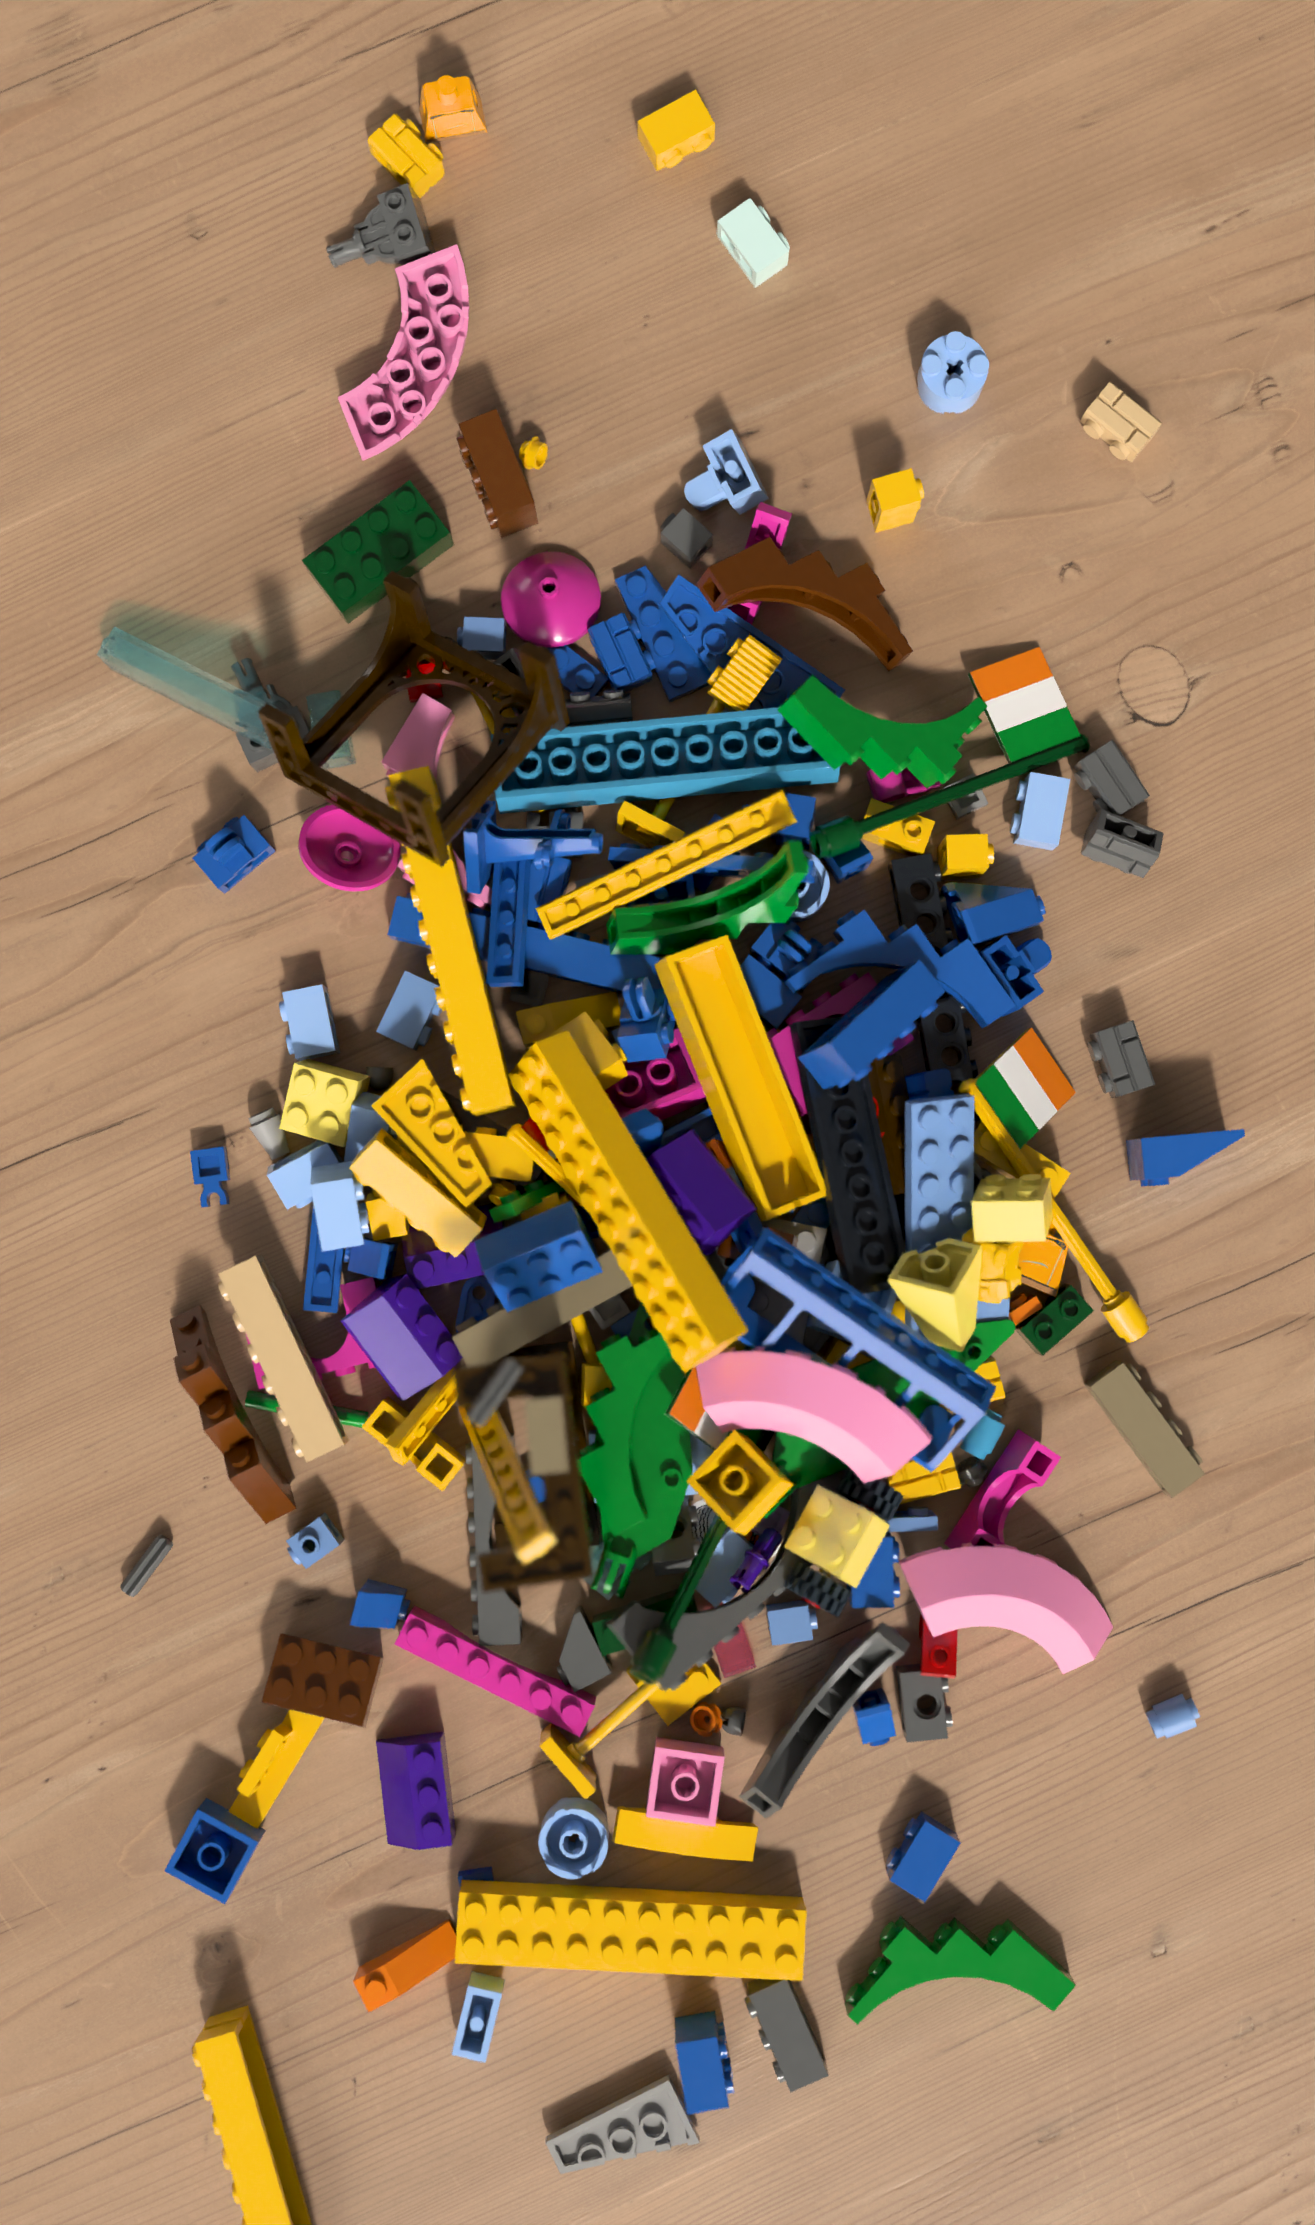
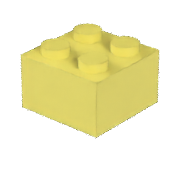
[279,1059,370,1147]
[972,1174,1053,1242]

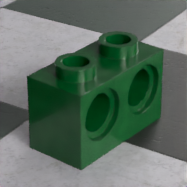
[1015,1284,1094,1356]

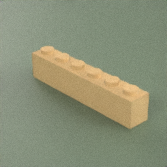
[218,1255,349,1463]

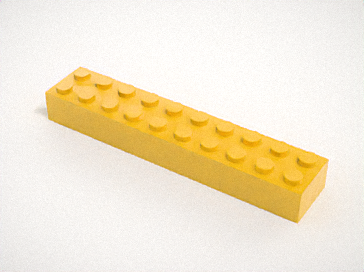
[385,765,517,1117]
[508,1030,748,1372]
[455,1880,807,1981]

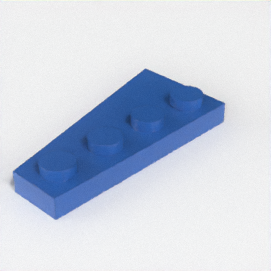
[615,566,711,703]

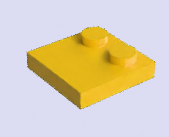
[626,1662,722,1726]

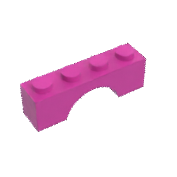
[944,1429,1061,1549]

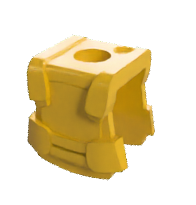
[962,1227,1024,1303]

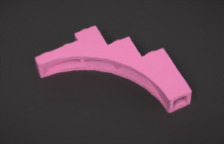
[381,693,492,910]

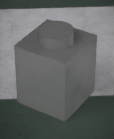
[660,508,713,569]

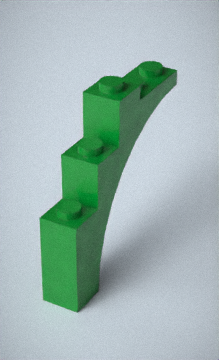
[777,675,987,789]
[606,841,809,955]
[578,1329,671,1537]
[844,1916,1076,2025]

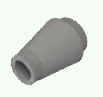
[248,1107,290,1160]

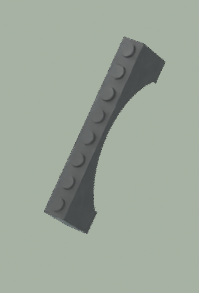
[606,1470,855,1691]

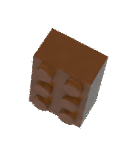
[456,409,538,538]
[261,1633,384,1728]

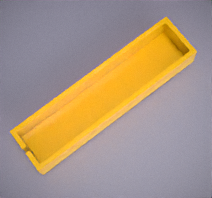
[654,935,826,1221]
[192,2005,312,2225]

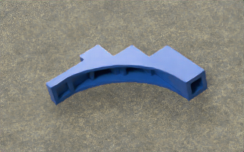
[785,909,1016,1028]

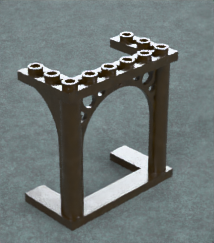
[257,571,570,867]
[453,1340,600,1593]

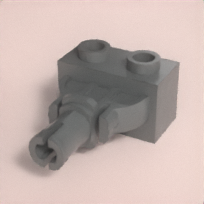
[326,183,435,268]
[231,658,311,772]

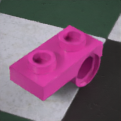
[866,767,941,803]

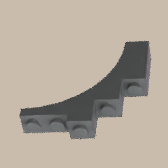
[739,1622,910,1819]

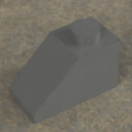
[557,1605,612,1692]

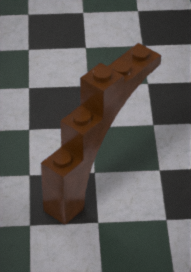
[696,537,913,671]
[170,1305,297,1524]

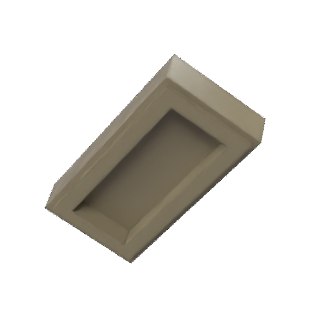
[524,1395,569,1475]

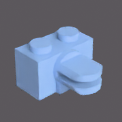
[684,429,769,515]

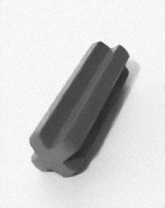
[467,1357,523,1426]
[120,1534,173,1597]

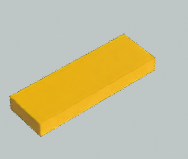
[386,1368,457,1466]

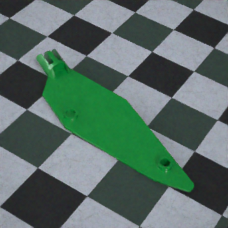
[590,1301,693,1599]
[764,1319,1016,1518]

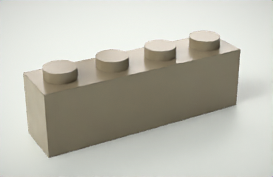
[1084,1360,1205,1498]

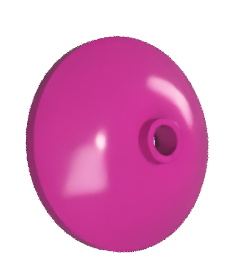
[501,552,601,648]
[298,804,401,892]

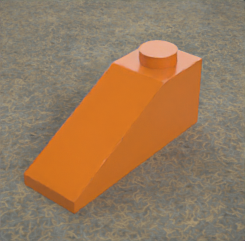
[353,1919,457,2012]

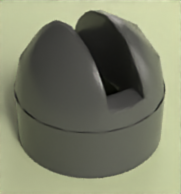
[366,1067,393,1090]
[721,1707,746,1736]

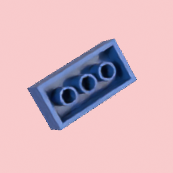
[798,959,945,1090]

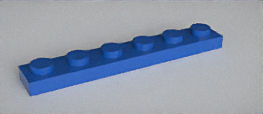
[608,843,816,883]

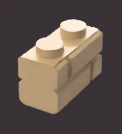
[1080,381,1162,463]

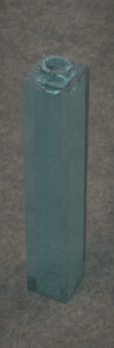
[97,626,277,750]

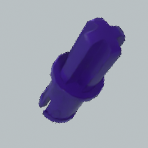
[729,1528,783,1593]

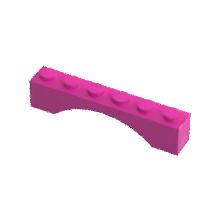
[395,1605,596,1737]

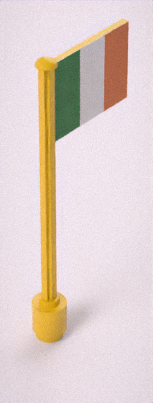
[958,1027,1149,1342]

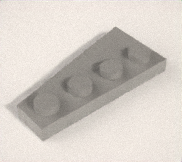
[545,2075,700,2174]

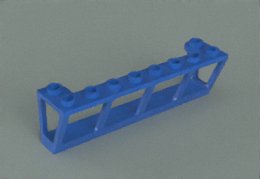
[720,1227,996,1472]

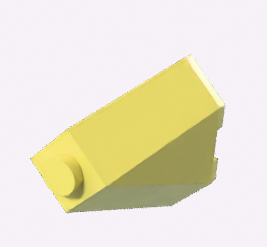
[888,1238,982,1352]

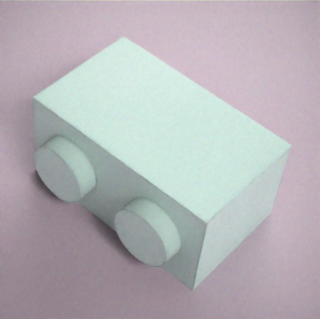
[717,198,790,288]

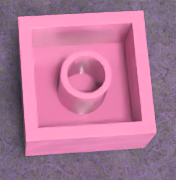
[646,1737,724,1827]

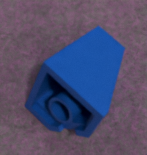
[940,882,1046,947]

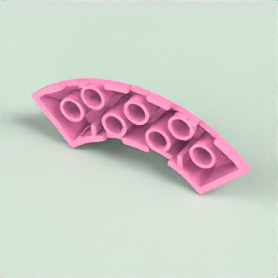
[338,244,469,461]
[696,1347,932,1483]
[898,1543,1113,1674]

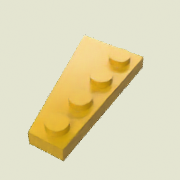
[371,1059,492,1208]

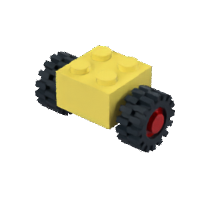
[783,1466,904,1618]

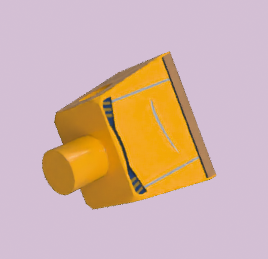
[419,75,487,144]
[1019,1222,1068,1297]

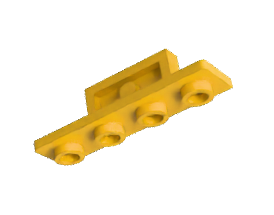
[228,1710,325,1828]

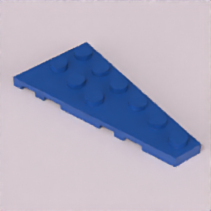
[659,574,845,710]

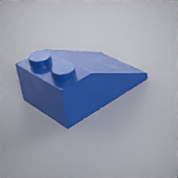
[1126,1129,1245,1187]

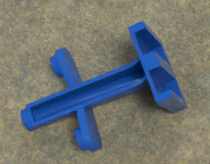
[463,801,603,894]

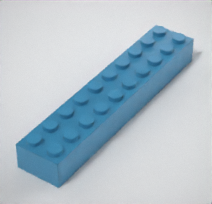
[491,707,840,814]

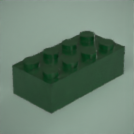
[302,480,454,624]

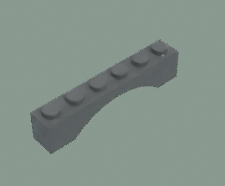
[466,1433,523,1646]

